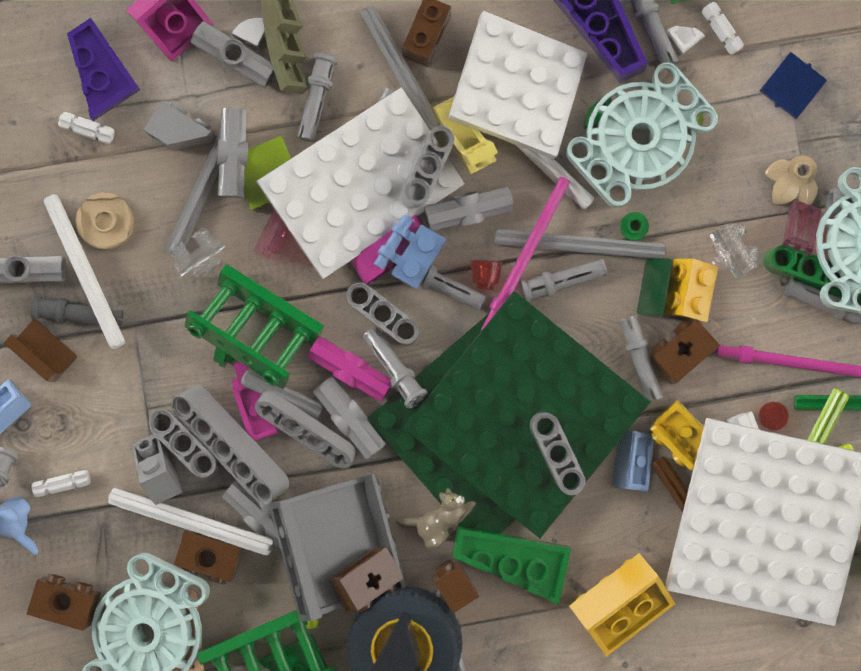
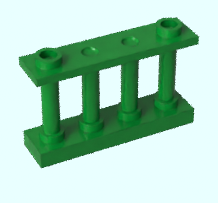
[185,264,324,389]
[197,609,337,671]

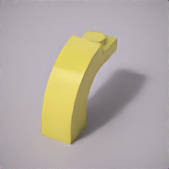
[432,96,498,174]

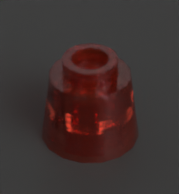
[471,260,502,290]

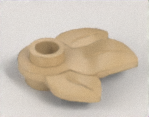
[764,155,818,209]

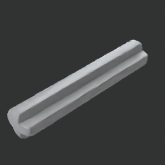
[241,371,323,418]

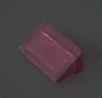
[254,209,288,260]

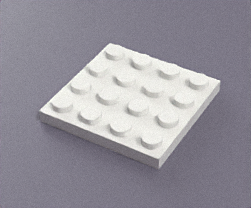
[448,11,587,159]

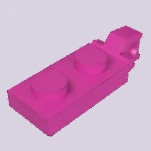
[231,362,279,441]

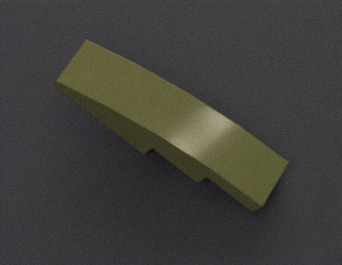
[261,0,309,94]

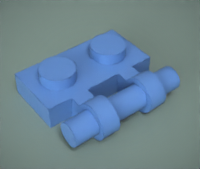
[374,214,446,290]

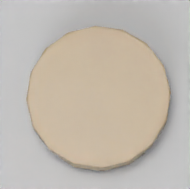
[75,192,135,250]

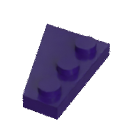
[67,18,140,121]

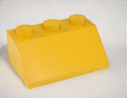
[569,553,675,657]

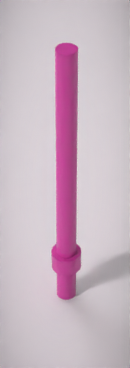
[481,177,570,330]
[715,345,861,378]

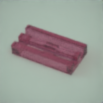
[782,200,821,256]

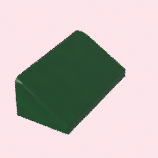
[637,258,673,318]

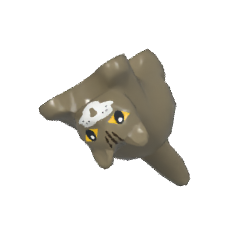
[396,488,476,549]

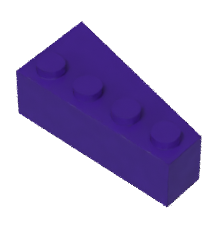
[554,0,648,83]

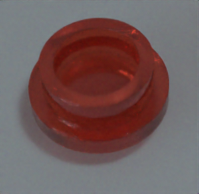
[759,402,789,430]

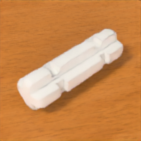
[702,2,744,55]
[58,112,115,144]
[32,470,91,497]

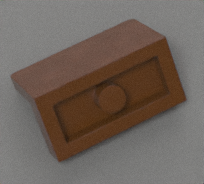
[4,320,77,382]

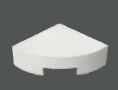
[232,18,265,49]
[666,26,705,55]

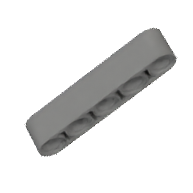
[171,385,289,505]

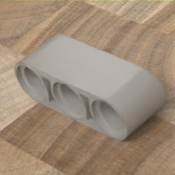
[400,125,455,208]
[346,283,419,345]
[148,409,220,478]
[530,412,585,495]

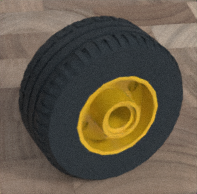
[347,586,463,671]

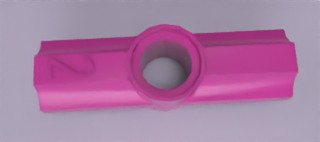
[307,336,391,402]

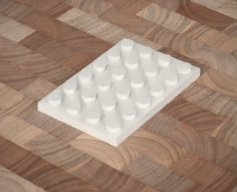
[257,87,465,279]

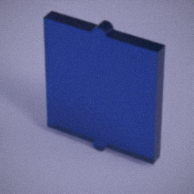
[759,52,827,119]

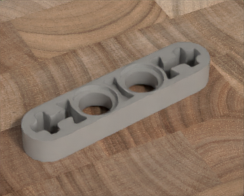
[255,391,357,468]

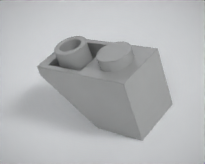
[143,101,215,151]
[132,434,182,505]

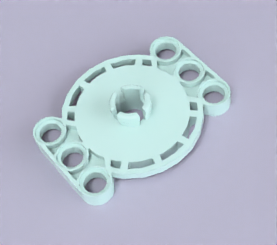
[566,62,718,208]
[816,167,861,314]
[82,553,210,671]

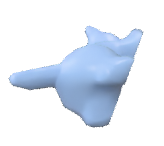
[0,496,39,555]

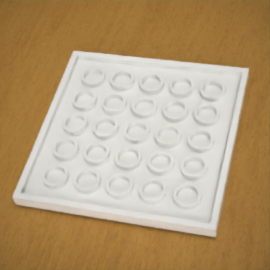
[665,418,861,626]

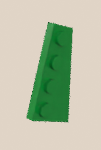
[452,526,572,605]

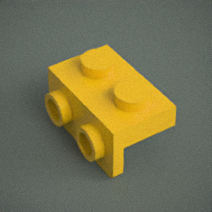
[664,259,718,323]
[650,400,704,471]

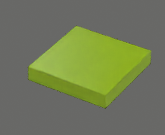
[244,136,292,211]

